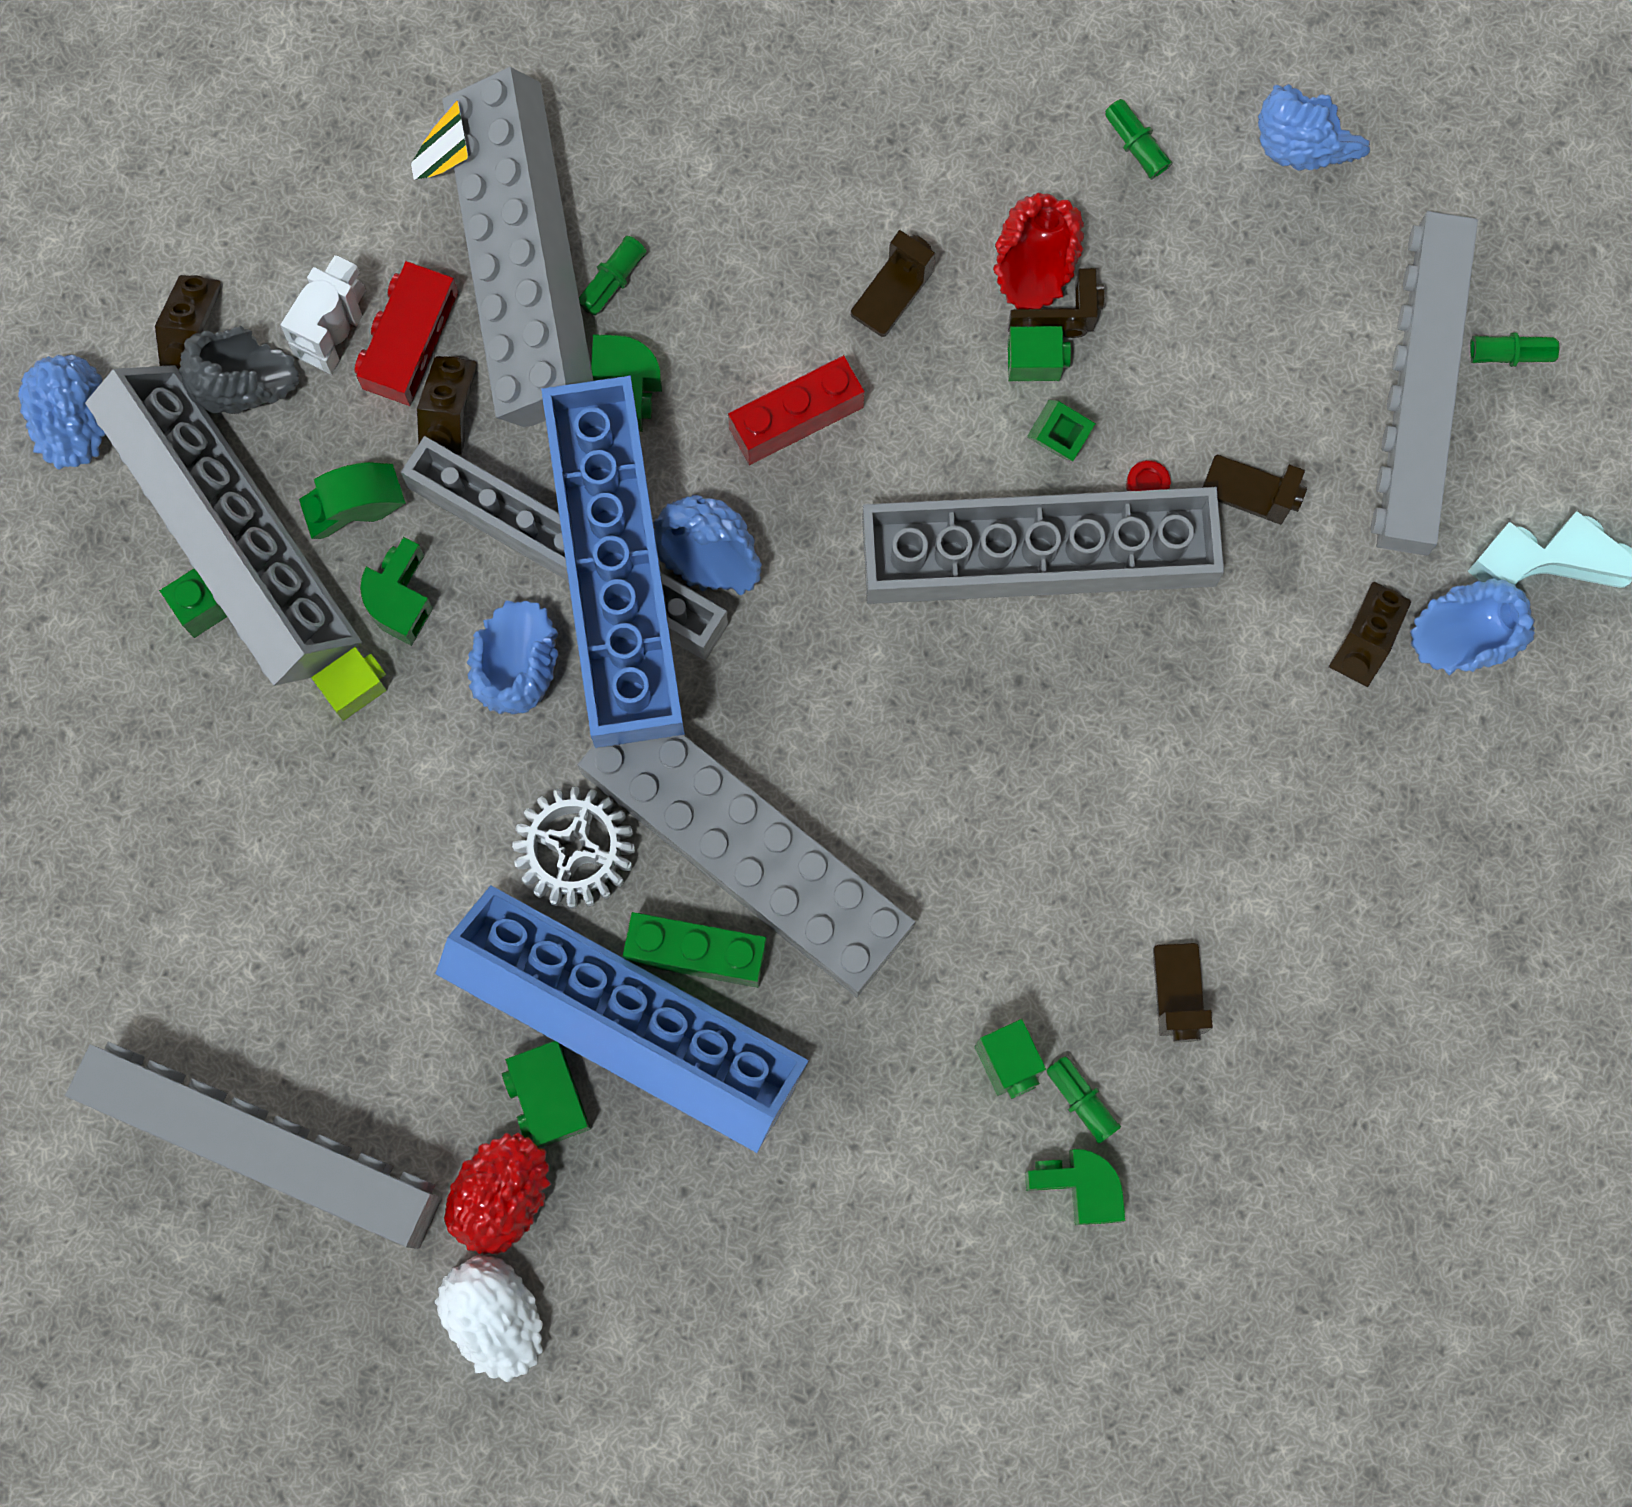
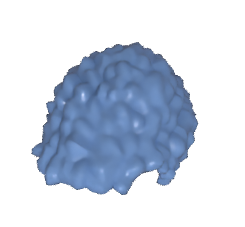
[1258,84,1370,171]
[18,354,106,470]
[653,495,762,595]
[1410,579,1535,675]
[467,600,559,715]

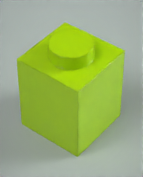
[311,647,387,721]

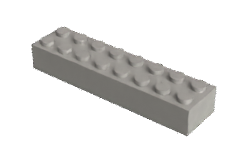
[442,67,593,427]
[85,365,362,686]
[862,487,1224,604]
[577,735,915,998]
[65,1041,442,1249]

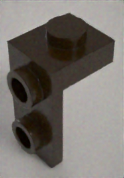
[851,230,935,337]
[1008,268,1104,338]
[155,275,221,370]
[417,356,477,455]
[1202,455,1307,525]
[1329,582,1411,687]
[1153,943,1213,1042]

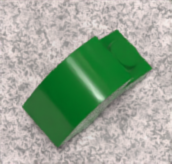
[591,335,662,432]
[299,462,406,539]
[360,537,433,646]
[1025,1149,1125,1225]

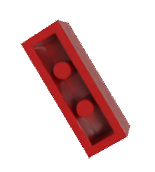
[354,261,459,406]
[728,355,865,466]

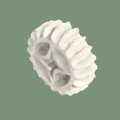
[512,787,635,909]

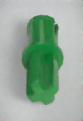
[1105,99,1173,180]
[579,235,647,315]
[1470,333,1560,367]
[1047,1056,1121,1144]

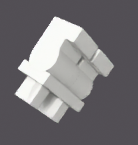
[280,255,366,375]

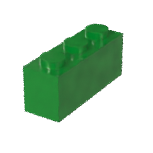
[623,912,767,988]

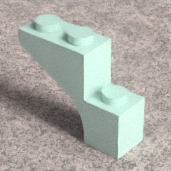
[1468,511,1632,588]

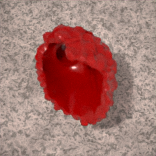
[993,193,1084,309]
[444,1133,551,1255]

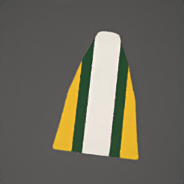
[411,101,468,180]

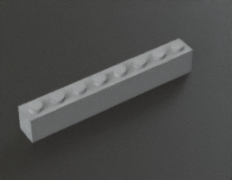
[1371,211,1478,556]
[401,436,728,661]

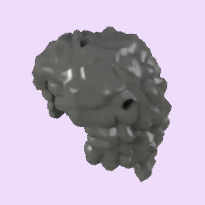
[179,326,300,414]

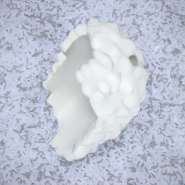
[435,1255,543,1382]

